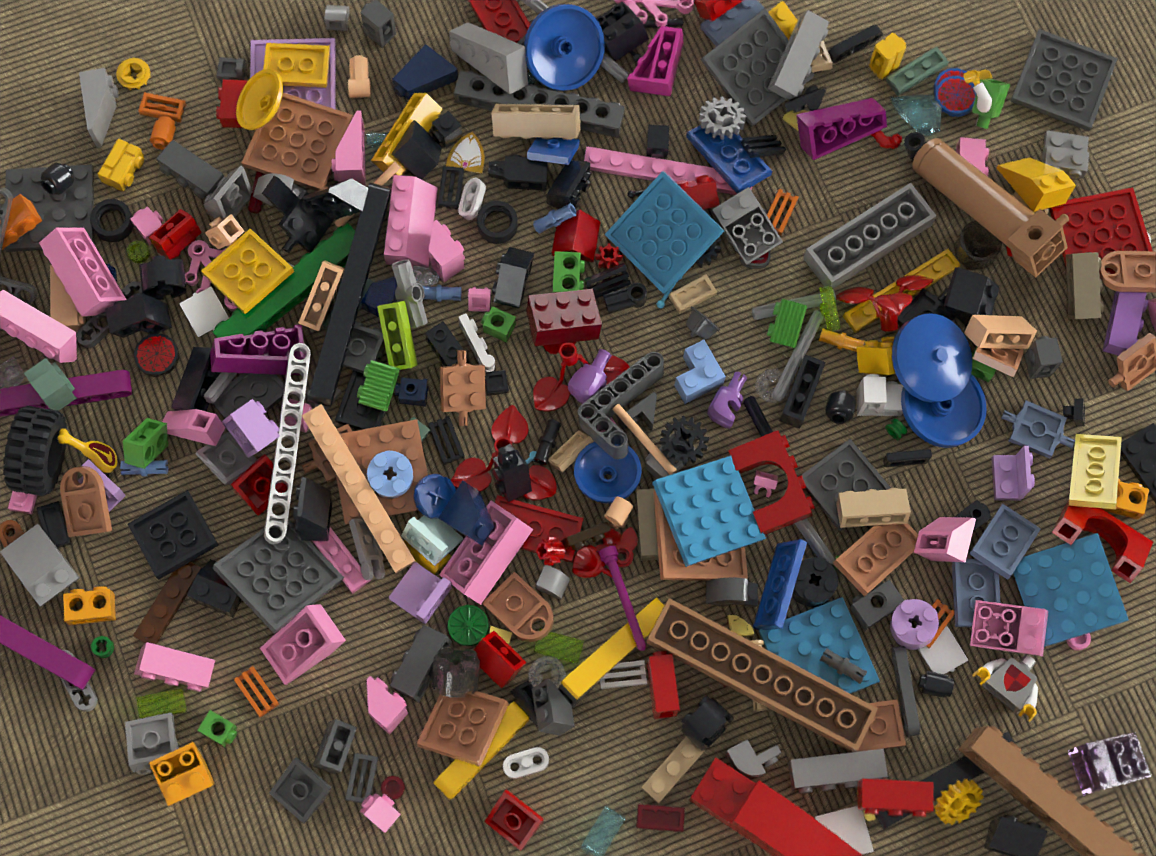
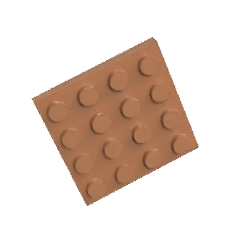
[242,93,353,191]
[335,419,428,525]
[654,491,748,581]

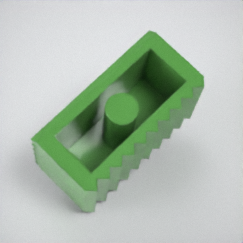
[767,298,807,348]
[357,360,400,411]

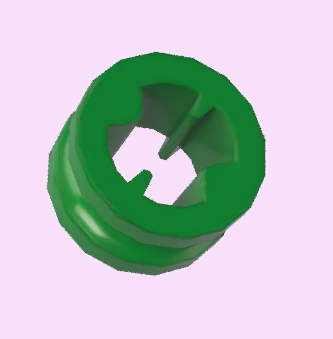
[885,418,907,440]
[91,636,114,658]

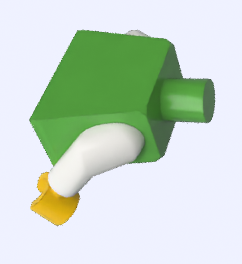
[964,69,1010,129]

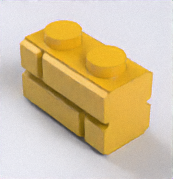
[869,33,906,79]
[97,139,144,192]

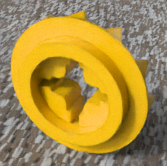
[116,58,151,90]

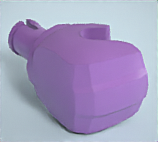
[568,349,612,404]
[707,372,747,429]

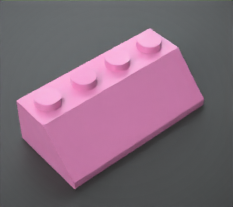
[384,175,438,268]
[39,228,127,316]
[0,290,77,363]
[439,501,533,605]

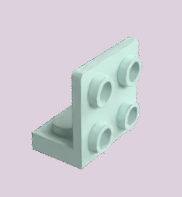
[401,515,463,566]

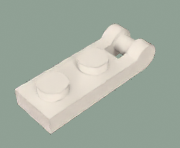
[458,314,495,373]

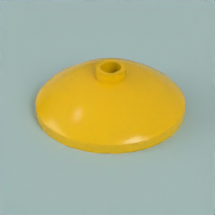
[236,69,283,130]

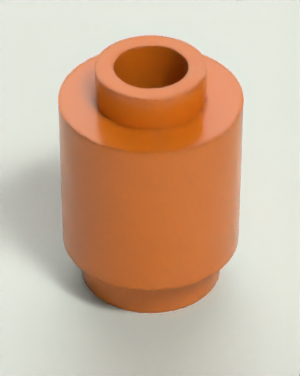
[150,116,176,150]

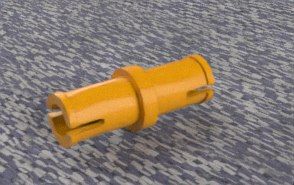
[819,328,865,352]

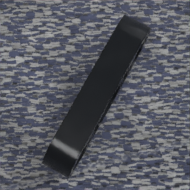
[828,24,883,63]

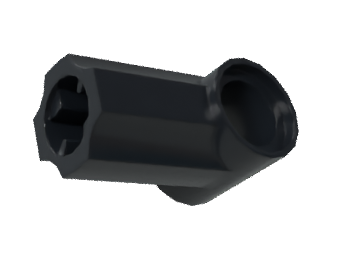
[603,283,647,314]

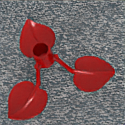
[836,275,933,332]
[533,342,630,412]
[451,405,557,501]

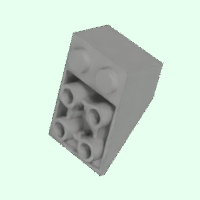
[710,187,783,265]

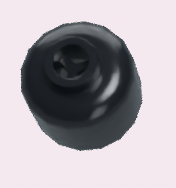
[41,163,74,195]
[825,390,856,424]

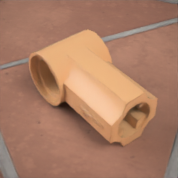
[348,55,371,98]
[604,496,633,530]

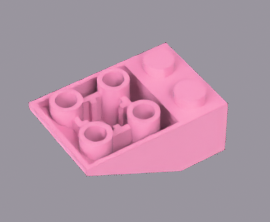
[970,600,1048,657]

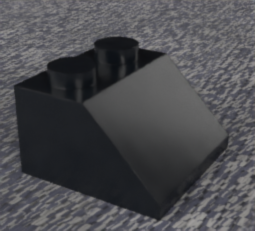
[943,267,999,326]
[187,559,242,618]

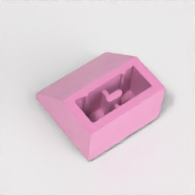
[429,220,465,282]
[914,517,976,562]
[367,676,408,735]

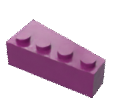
[210,324,305,375]

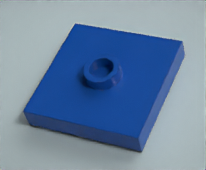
[527,137,579,165]

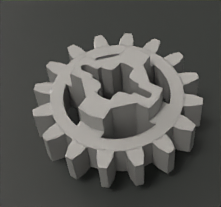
[699,96,746,140]

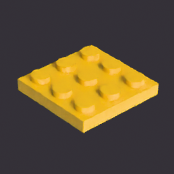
[201,229,294,314]

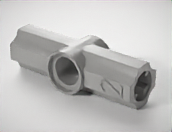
[391,259,428,328]

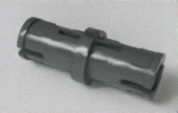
[819,648,867,684]

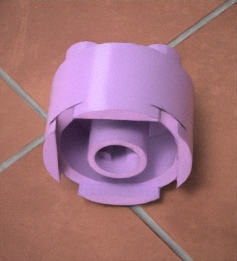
[890,599,939,650]

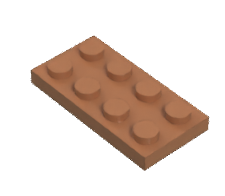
[833,523,918,597]

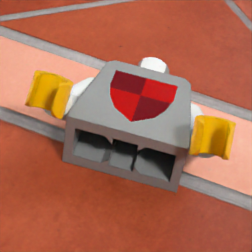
[972,654,1038,722]

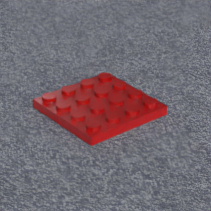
[1049,187,1153,279]

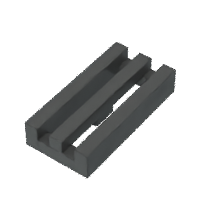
[345,753,379,803]

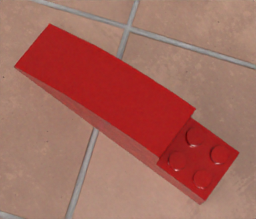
[689,758,863,856]

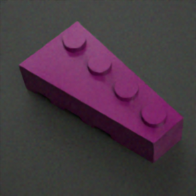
[796,98,887,161]

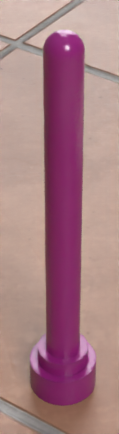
[599,546,646,651]

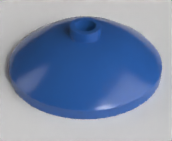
[574,442,641,503]

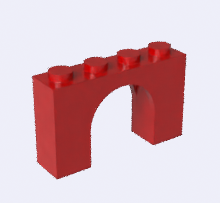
[728,430,815,535]
[1052,501,1153,584]

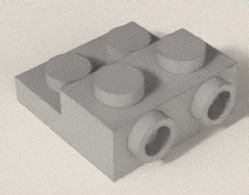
[1042,130,1089,179]
[125,713,179,775]

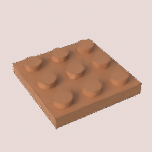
[417,682,509,767]

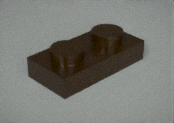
[561,522,611,550]

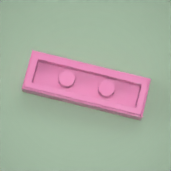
[312,527,371,594]

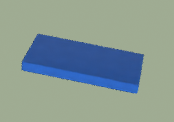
[686,125,772,194]
[753,539,807,630]

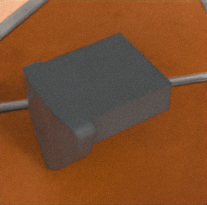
[216,57,247,80]

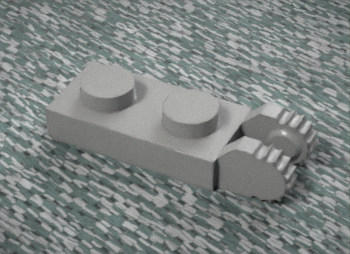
[349,518,386,580]

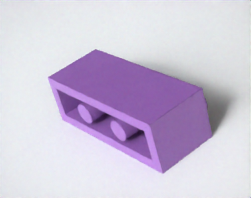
[1103,291,1148,356]

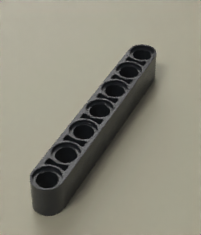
[875,731,1016,830]

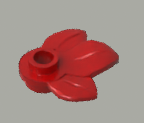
[595,527,638,568]

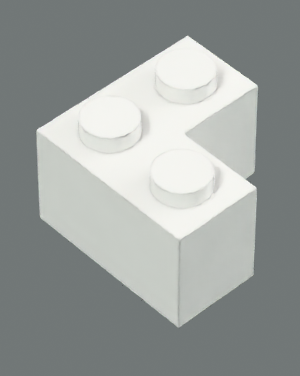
[856,374,903,416]

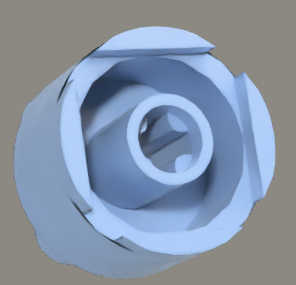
[367,451,413,499]

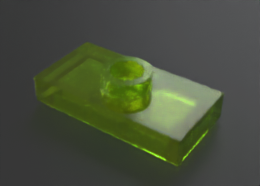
[819,286,840,331]
[534,629,584,664]
[136,688,187,719]

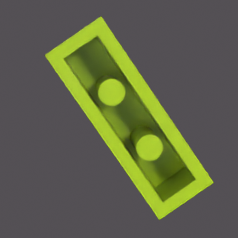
[377,301,418,370]

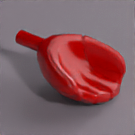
[572,545,612,578]

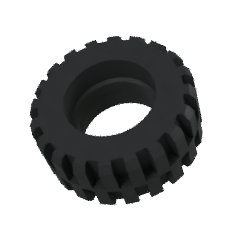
[3,406,67,496]

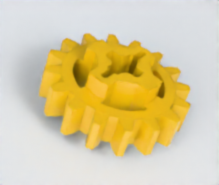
[934,779,984,825]

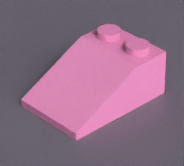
[332,111,366,186]
[260,604,346,685]

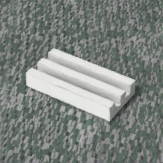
[600,660,647,689]

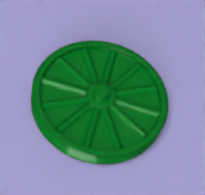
[448,605,489,646]

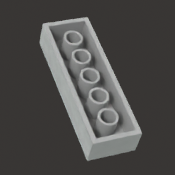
[803,183,936,291]

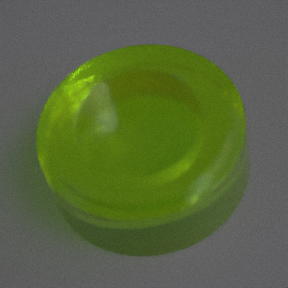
[127,240,150,263]

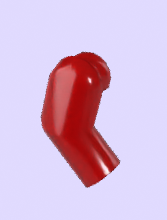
[871,130,903,149]

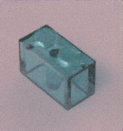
[580,805,626,856]

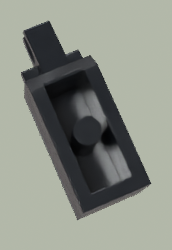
[488,154,548,191]
[492,444,532,502]

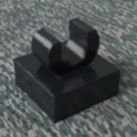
[1063,398,1085,426]

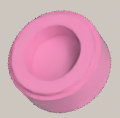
[1066,633,1091,651]

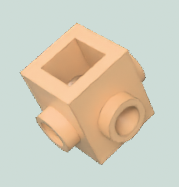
[205,214,245,250]

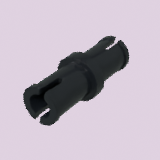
[533,419,561,465]

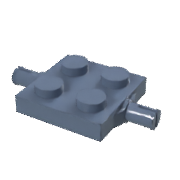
[1001,401,1075,459]

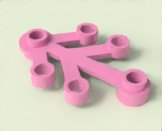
[614,0,694,27]
[185,240,238,312]

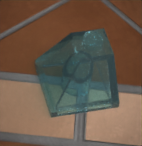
[890,95,941,136]

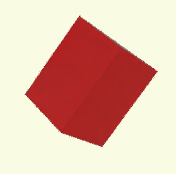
[551,210,601,262]
[230,454,287,516]
[484,789,544,851]

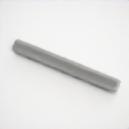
[771,310,824,402]

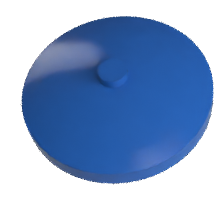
[524,4,605,91]
[892,314,972,403]
[901,374,987,448]

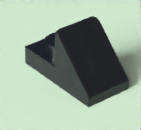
[785,86,827,113]

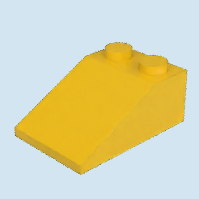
[996,157,1076,212]

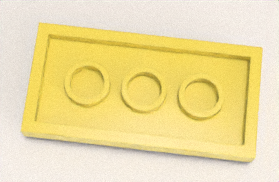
[1069,434,1122,509]

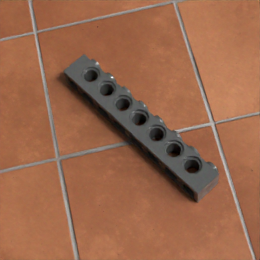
[454,71,625,138]

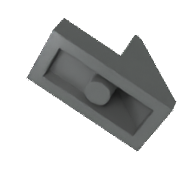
[618,392,657,431]

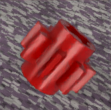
[595,243,622,270]
[537,537,565,565]

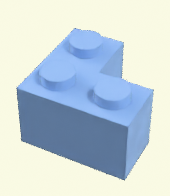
[674,340,726,404]

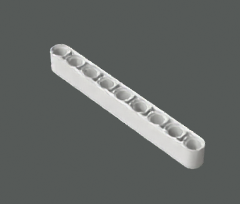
[264,343,311,544]

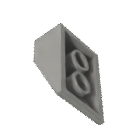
[79,68,119,148]
[203,165,252,219]
[0,524,80,606]

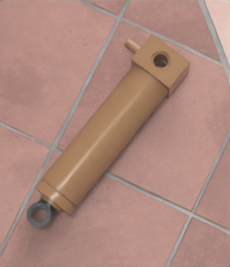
[904,132,1069,277]

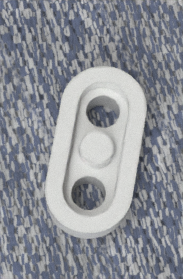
[458,178,486,220]
[503,747,549,779]

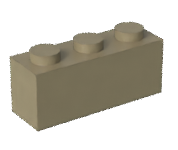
[1066,252,1103,320]
[635,489,659,561]

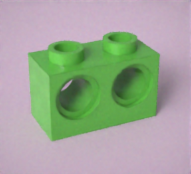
[553,251,585,293]
[123,418,168,469]

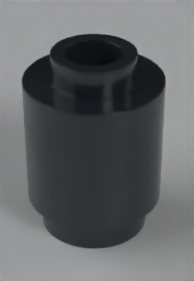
[918,671,954,698]

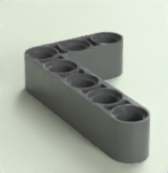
[0,188,38,305]
[577,352,664,459]

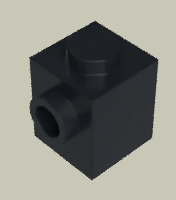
[432,111,463,149]
[955,499,992,532]

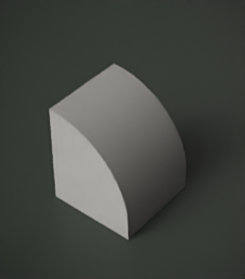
[324,5,350,31]
[536,565,570,600]

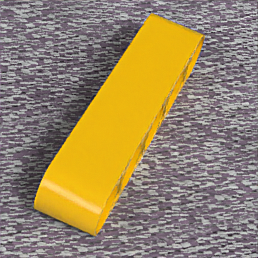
[433,701,530,800]

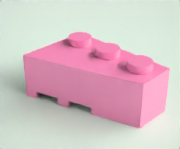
[134,643,215,692]

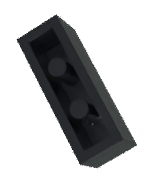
[171,347,221,412]
[779,354,826,429]

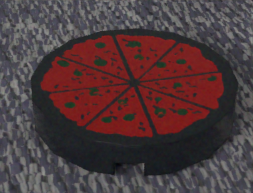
[134,333,179,377]

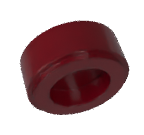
[381,776,405,800]

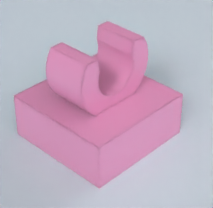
[468,287,491,312]
[754,470,778,498]
[8,491,37,515]

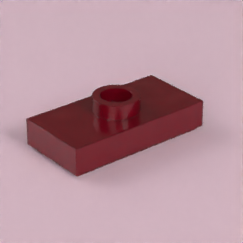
[636,804,685,832]

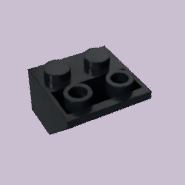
[596,1,649,62]
[546,161,592,209]
[302,178,368,220]
[294,477,333,541]
[984,814,1048,856]

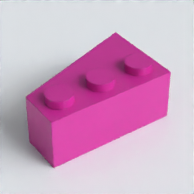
[627,26,684,96]

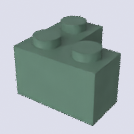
[24,358,76,411]

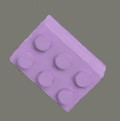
[222,399,280,458]

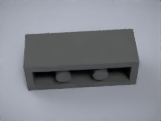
[156,140,224,199]
[390,625,452,703]

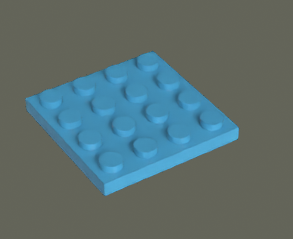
[605,171,724,294]
[652,456,766,567]
[1013,533,1129,647]
[758,597,880,694]

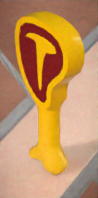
[57,428,118,473]

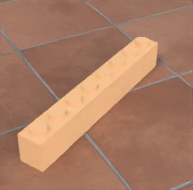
[302,404,415,573]

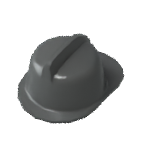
[686,306,720,340]

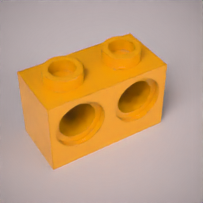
[1101,478,1149,520]
[63,586,116,625]

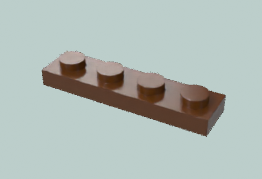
[133,562,202,645]

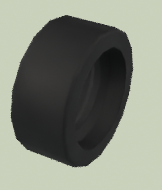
[90,199,134,242]
[477,200,518,244]

